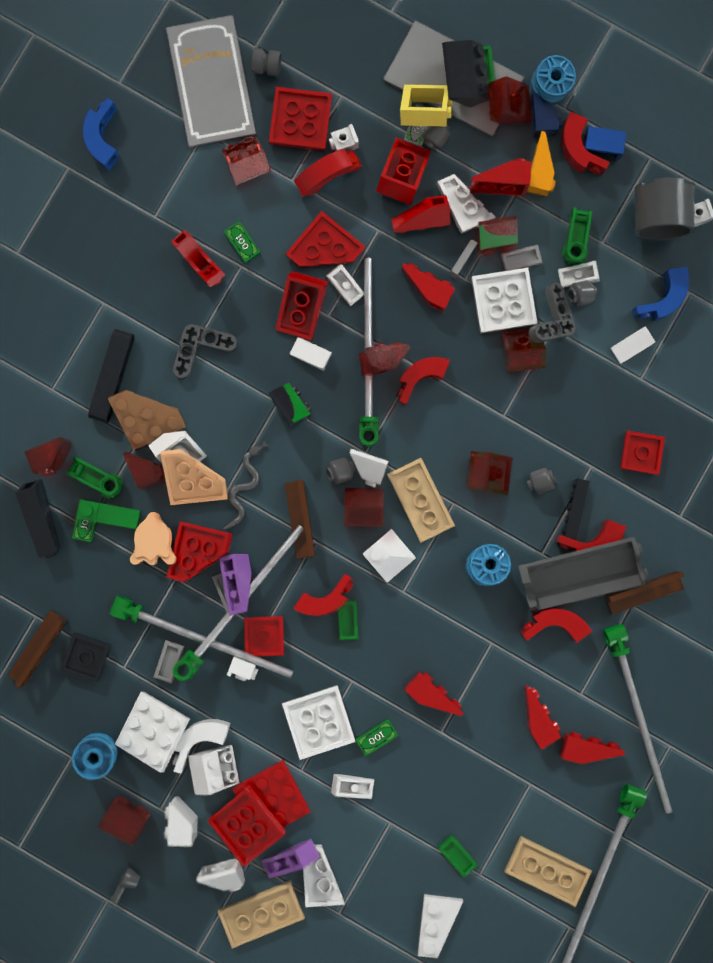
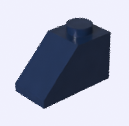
[530,93,561,137]

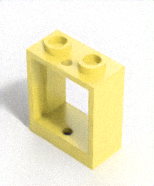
[400,85,453,127]

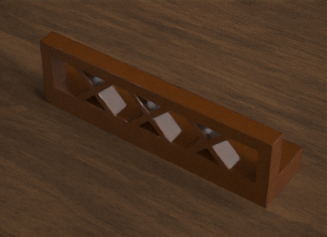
[284,479,315,559]
[604,571,684,614]
[8,610,68,688]

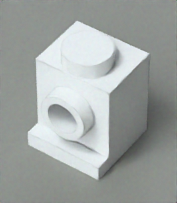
[329,124,359,151]
[694,199,713,227]
[227,656,259,681]

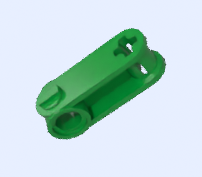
[561,207,592,265]
[66,456,123,500]

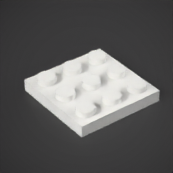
[471,268,537,334]
[282,685,355,760]
[115,692,190,772]

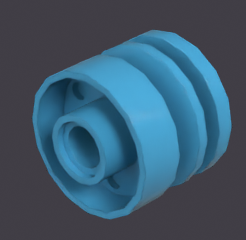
[529,55,576,105]
[465,544,511,586]
[72,732,118,780]

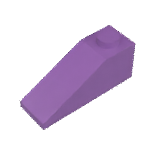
[219,554,252,616]
[261,839,320,878]

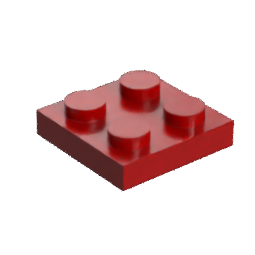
[620,431,665,475]
[244,616,284,656]

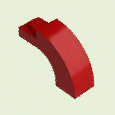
[397,357,450,406]
[293,574,354,616]

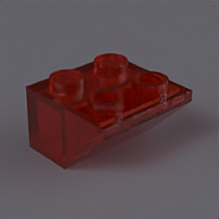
[222,136,271,185]
[359,342,410,376]
[344,488,384,527]

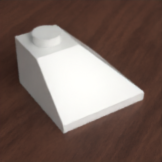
[148,431,207,463]
[350,449,388,487]
[362,529,416,583]
[197,858,245,892]

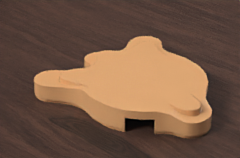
[130,512,177,565]

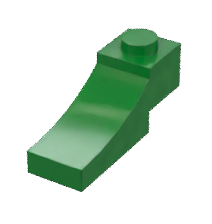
[76,500,141,529]

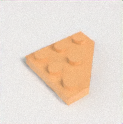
[161,449,228,505]

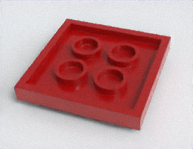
[269,87,332,151]
[232,759,311,827]
[207,785,286,867]

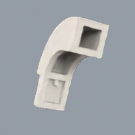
[173,719,231,773]

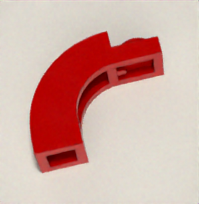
[561,112,610,175]
[294,149,362,197]
[171,230,225,287]
[556,520,626,552]
[520,608,592,643]

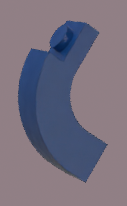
[83,98,120,171]
[632,266,689,321]

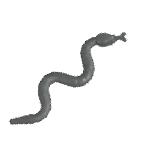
[223,441,268,531]

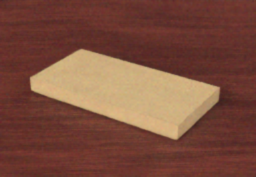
[387,458,455,543]
[504,836,592,907]
[218,880,305,948]

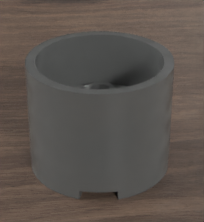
[635,177,695,240]

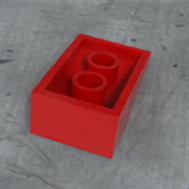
[376,138,431,205]
[469,158,532,196]
[275,271,329,340]

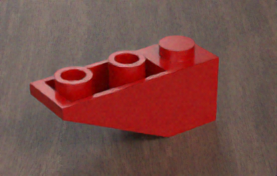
[391,195,450,233]
[401,263,455,312]
[404,671,463,716]
[524,685,561,750]
[559,731,625,764]

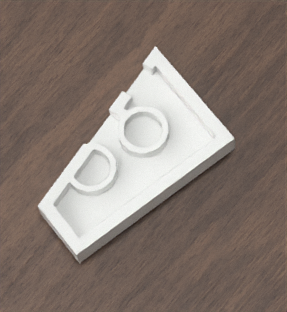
[436,174,495,234]
[303,844,345,907]
[418,894,463,958]

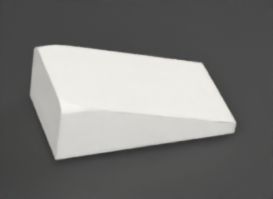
[558,261,600,288]
[325,264,364,306]
[610,327,655,364]
[290,337,332,371]
[331,774,374,799]

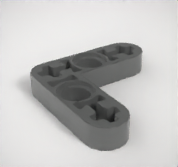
[529,282,576,343]
[173,324,238,379]

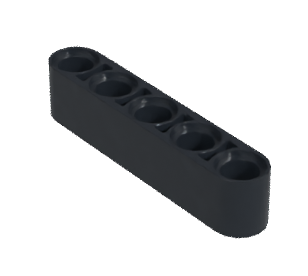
[88,329,135,423]

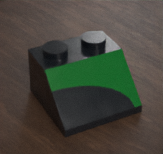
[269,383,312,429]

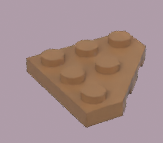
[108,390,186,450]

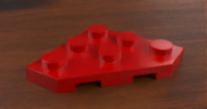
[285,211,365,268]
[166,521,233,582]

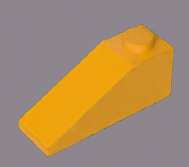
[527,131,556,197]

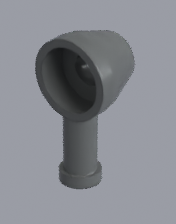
[110,867,140,904]

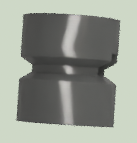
[251,47,282,77]

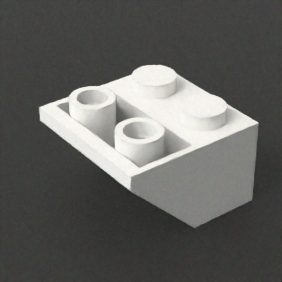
[188,745,239,795]
[165,796,198,846]

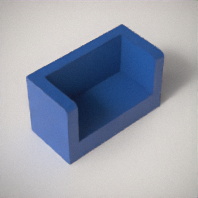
[583,126,626,160]

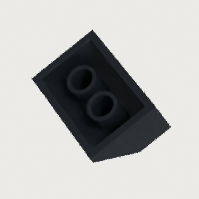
[442,40,489,108]

